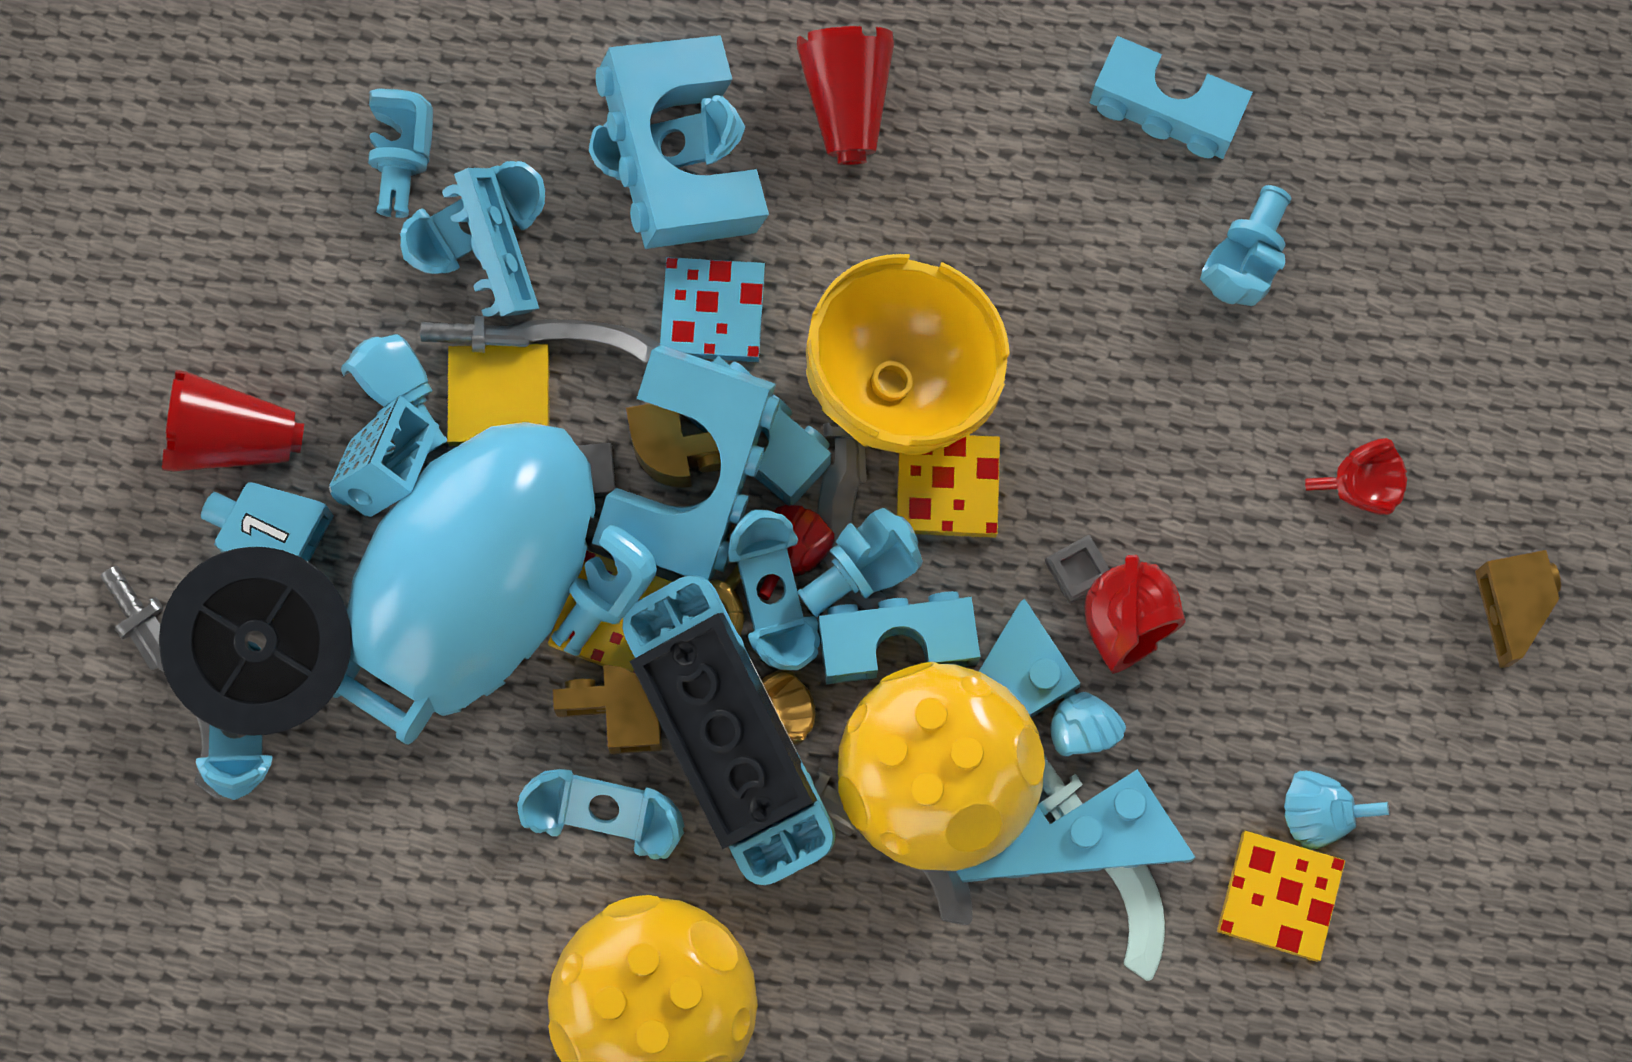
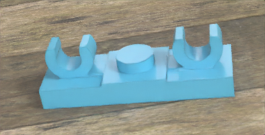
[442,168,539,317]

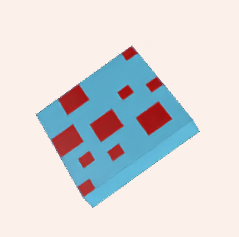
[660,257,765,362]

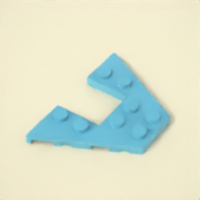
[956,599,1195,882]

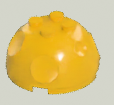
[806,254,1010,455]
[838,661,1045,871]
[548,895,758,1062]

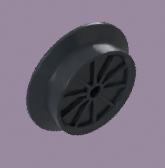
[159,547,352,736]

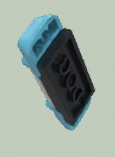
[622,576,836,885]

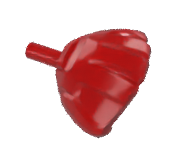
[1305,438,1407,515]
[758,505,835,600]

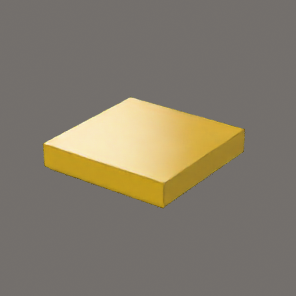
[447,344,549,446]

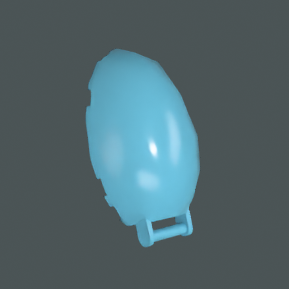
[333,422,596,744]

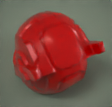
[1084,555,1186,674]

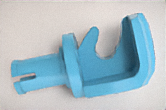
[368,89,433,218]
[1200,185,1292,306]
[341,334,447,453]
[797,508,923,618]
[551,525,657,656]

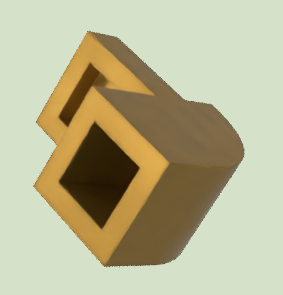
[626,403,721,488]
[553,665,662,754]

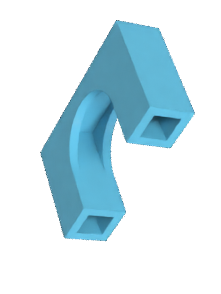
[596,35,769,249]
[592,345,780,581]

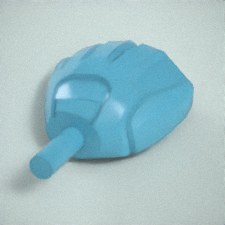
[1050,691,1126,757]
[1284,771,1389,850]

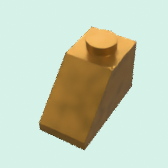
[1475,550,1561,668]

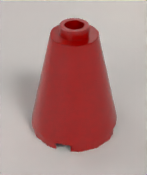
[797,26,894,165]
[162,370,304,472]

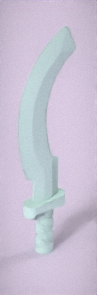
[1038,755,1165,981]

